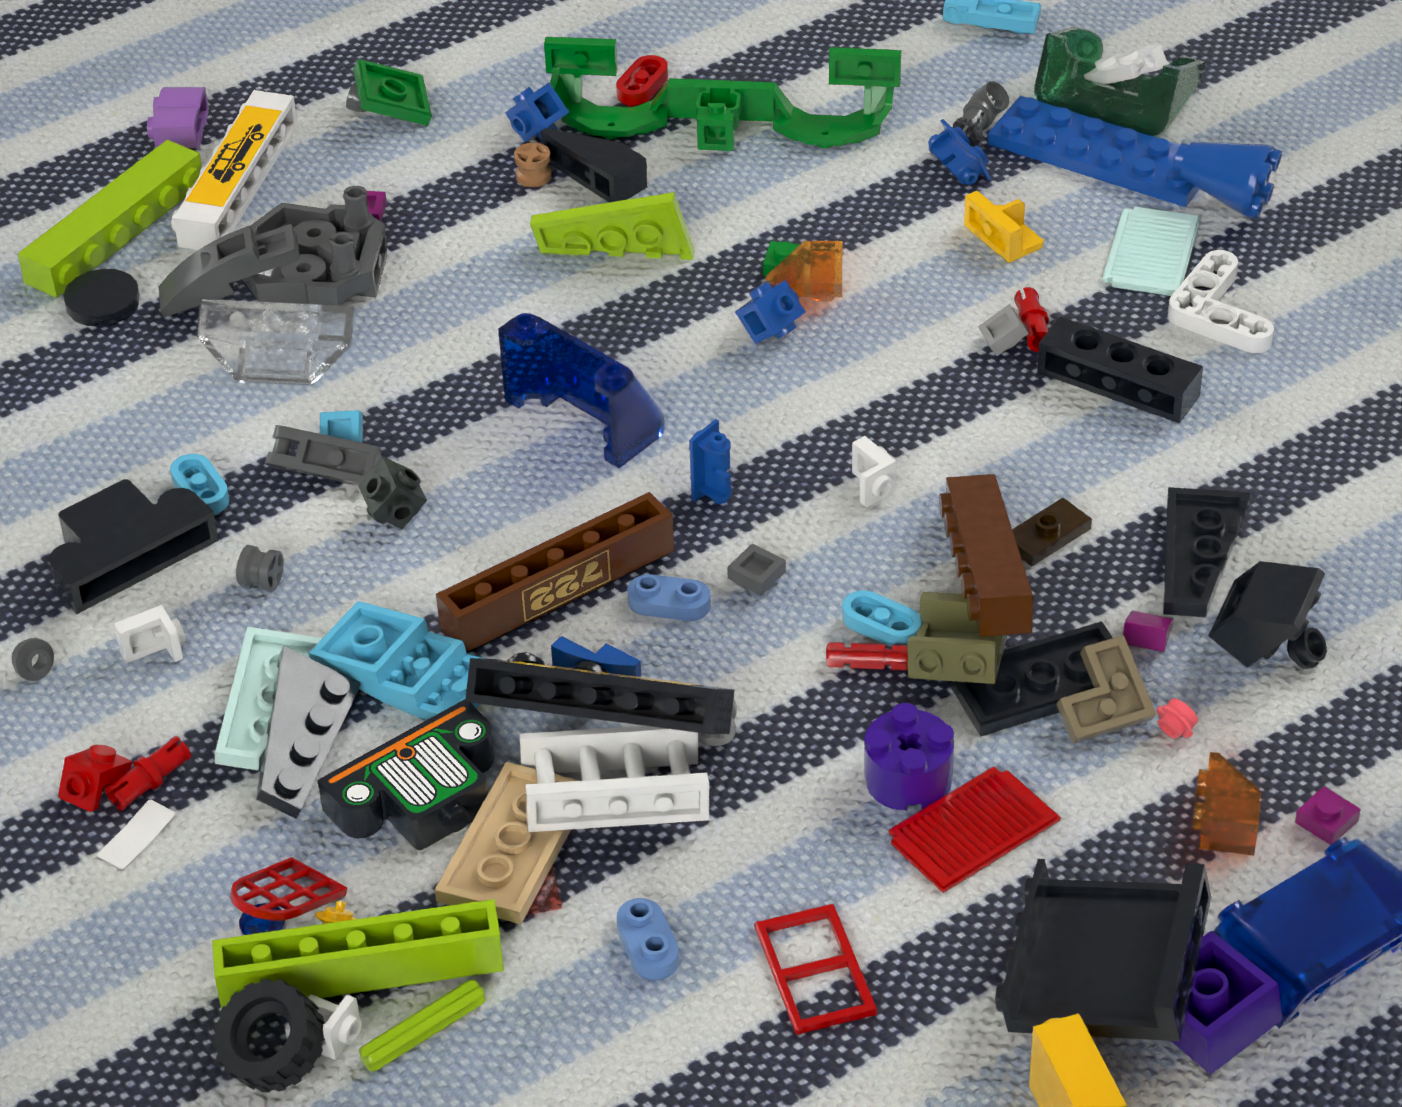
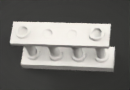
[520,726,709,832]

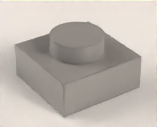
[978,304,1029,356]

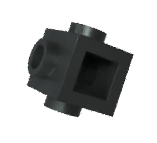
[358,456,427,529]

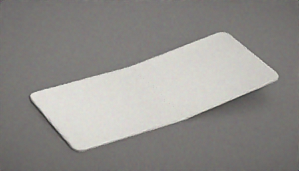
[97,800,175,869]

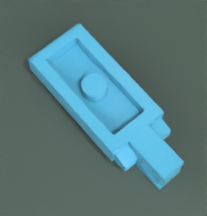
[943,0,1042,34]

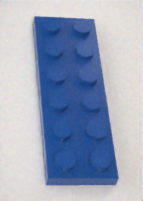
[988,95,1200,207]

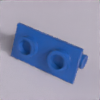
[928,119,992,185]
[689,419,732,504]

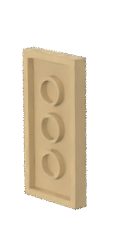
[435,762,580,924]

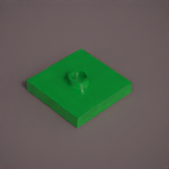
[353,59,432,126]

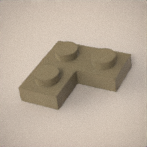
[1056,635,1156,744]

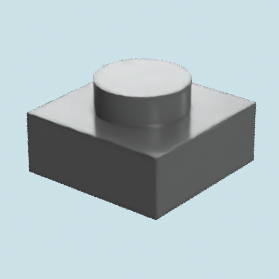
[727,543,786,596]

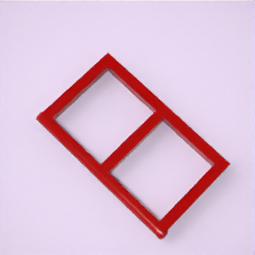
[754,904,877,1035]

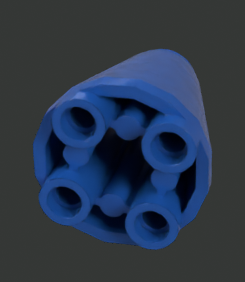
[1172,142,1282,219]

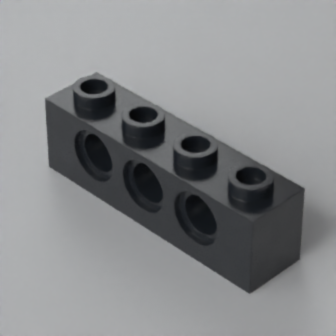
[1037,317,1203,423]

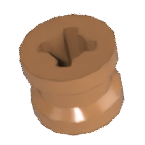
[514,143,552,187]

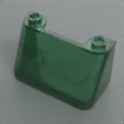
[1034,26,1206,136]

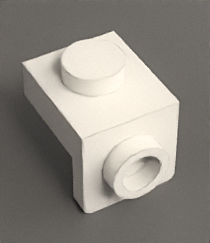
[852,436,896,507]
[114,605,186,663]
[285,994,362,1060]

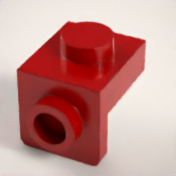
[58,745,132,812]

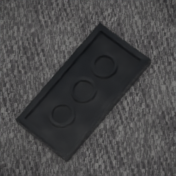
[947,621,1113,737]

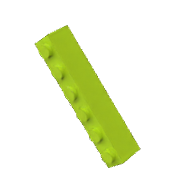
[17,140,202,298]
[212,899,504,1009]

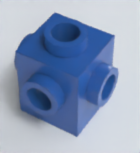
[505,83,569,142]
[735,280,806,344]

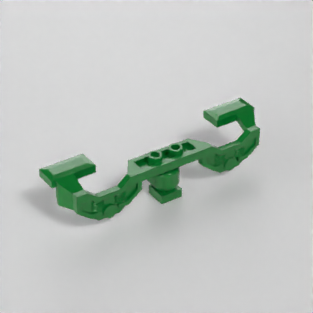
[544,36,902,151]

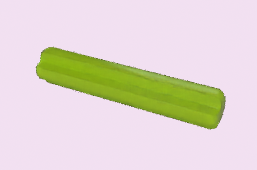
[358,979,485,1072]

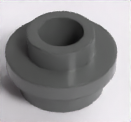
[12,638,54,681]

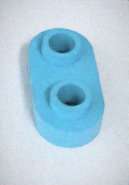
[170,454,229,515]
[842,590,921,647]

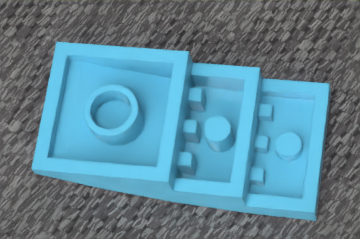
[308,601,484,720]

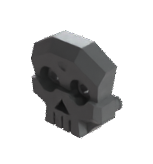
[244,186,388,311]

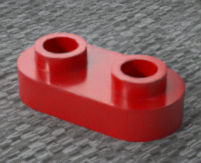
[616,55,668,107]

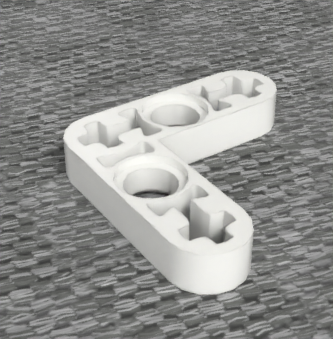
[1168,250,1274,353]

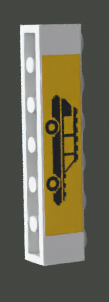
[171,90,298,250]

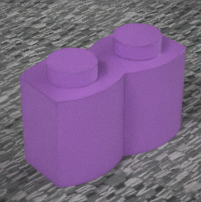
[147,87,209,148]

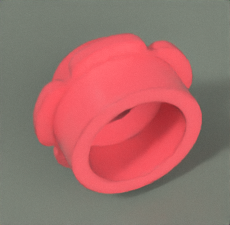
[1157,698,1198,739]

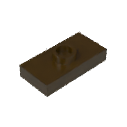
[1012,498,1092,567]

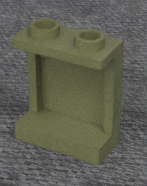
[907,592,1007,684]

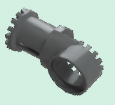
[952,81,1009,147]

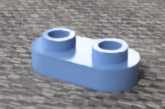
[627,574,711,621]
[617,898,679,980]

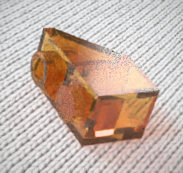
[766,241,843,302]
[1192,752,1262,856]

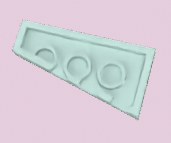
[215,627,322,770]

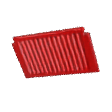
[888,766,1061,893]

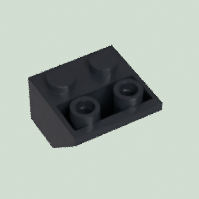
[1208,561,1325,668]

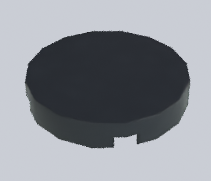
[63,269,140,326]

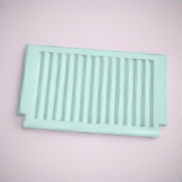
[1102,206,1201,296]

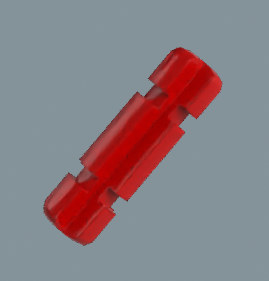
[826,642,908,671]

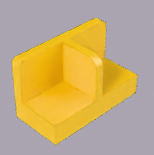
[964,191,1044,263]

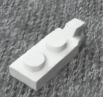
[1084,44,1169,88]

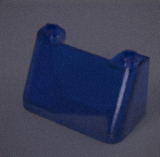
[498,313,665,468]
[1213,837,1402,1029]

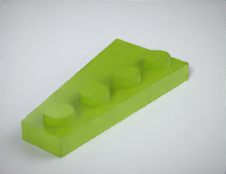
[530,192,695,260]

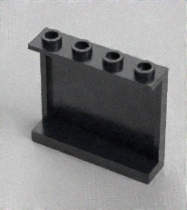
[995,859,1212,1041]

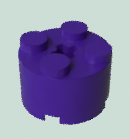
[864,703,954,810]

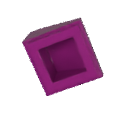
[1123,610,1174,652]

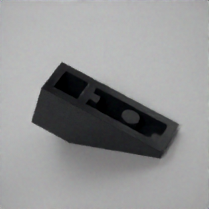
[541,128,648,203]

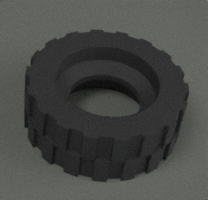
[213,979,325,1093]

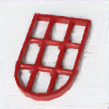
[229,857,348,921]

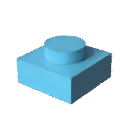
[320,410,363,443]

